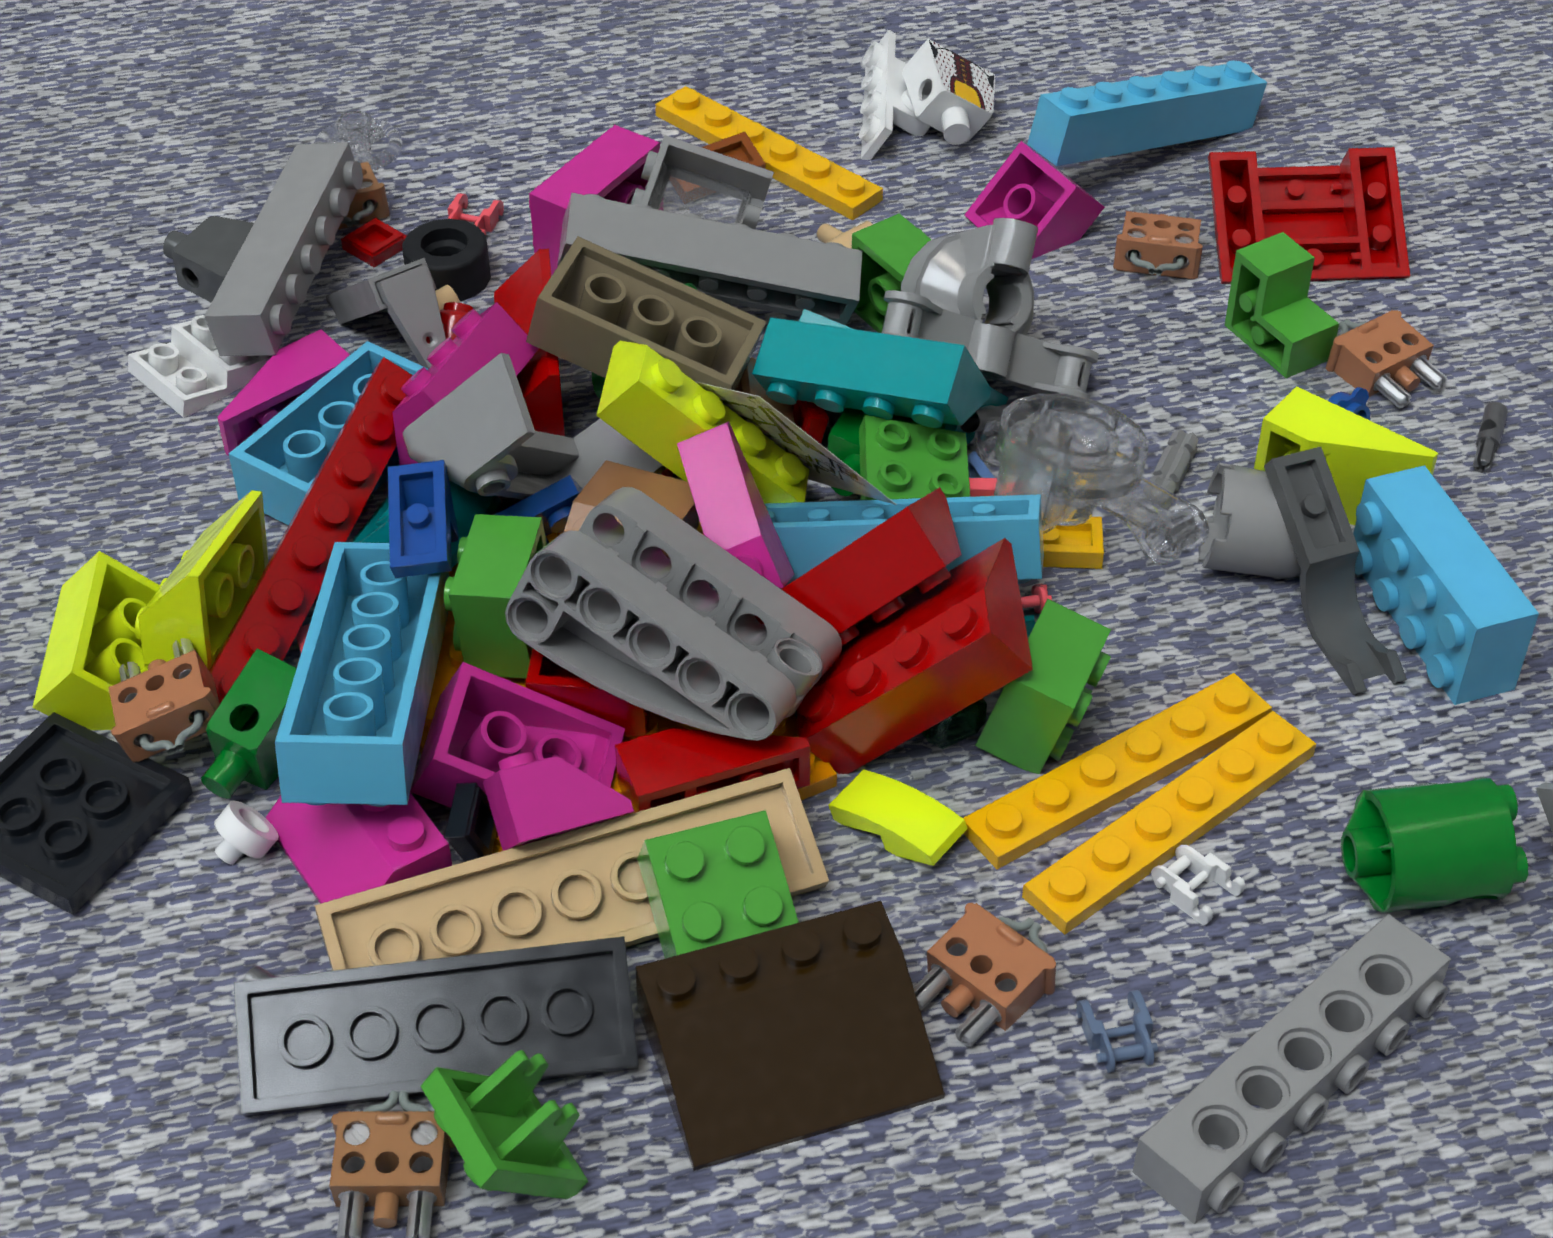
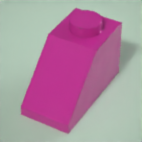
[483,751,634,851]

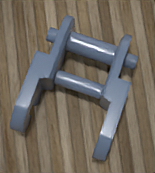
[1076,990,1158,1073]

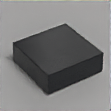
[445,783,497,862]

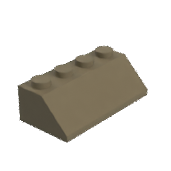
[526,236,767,391]

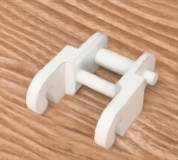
[1151,844,1245,926]

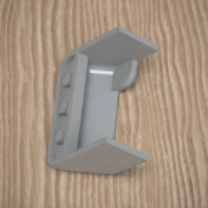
[403,353,667,500]

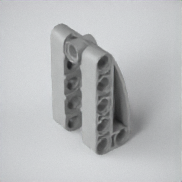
[505,487,842,741]

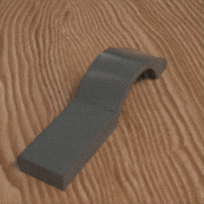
[1264,447,1407,696]

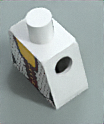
[902,39,995,145]

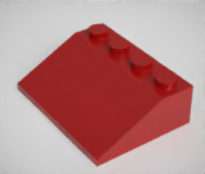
[797,538,1033,774]

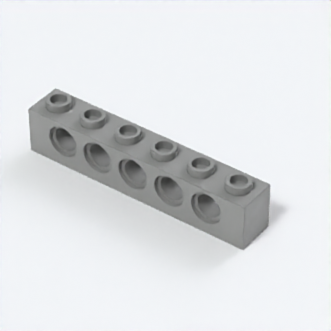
[1133,914,1451,1224]

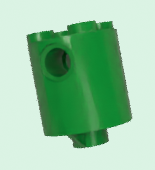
[1341,777,1528,913]

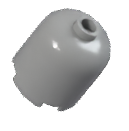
[1199,463,1301,578]

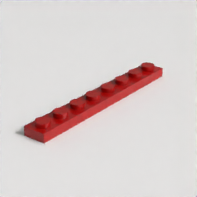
[209,357,413,703]

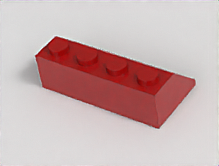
[494,248,565,436]
[755,487,962,645]

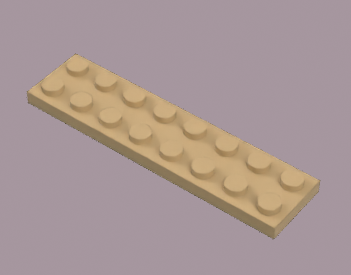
[315,768,829,971]

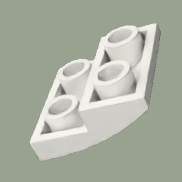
[128,315,269,418]

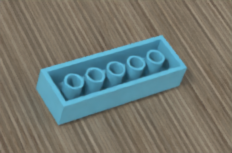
[275,542,449,807]

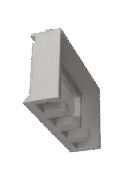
[631,135,774,305]

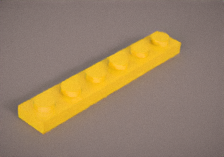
[655,86,883,220]
[963,673,1272,869]
[1022,711,1317,935]

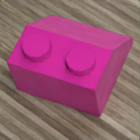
[964,141,1105,259]

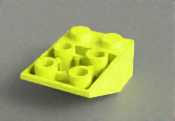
[1254,386,1438,525]

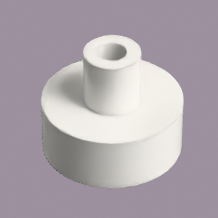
[214,801,279,865]

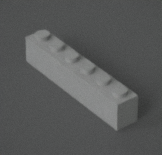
[204,142,363,356]
[557,193,862,325]

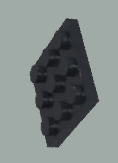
[0,712,193,915]

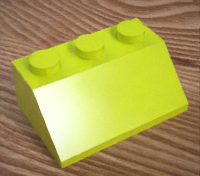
[135,490,269,670]
[32,551,160,730]

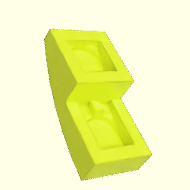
[828,769,968,866]

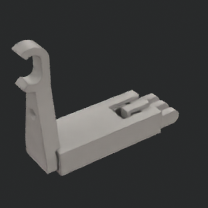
[326,258,446,369]

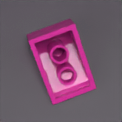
[410,662,625,808]

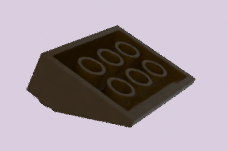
[636,901,945,1171]

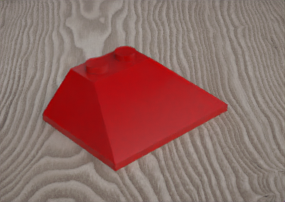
[1208,147,1410,284]

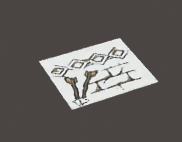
[695,381,897,505]

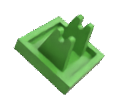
[859,415,970,500]
[421,1050,588,1199]

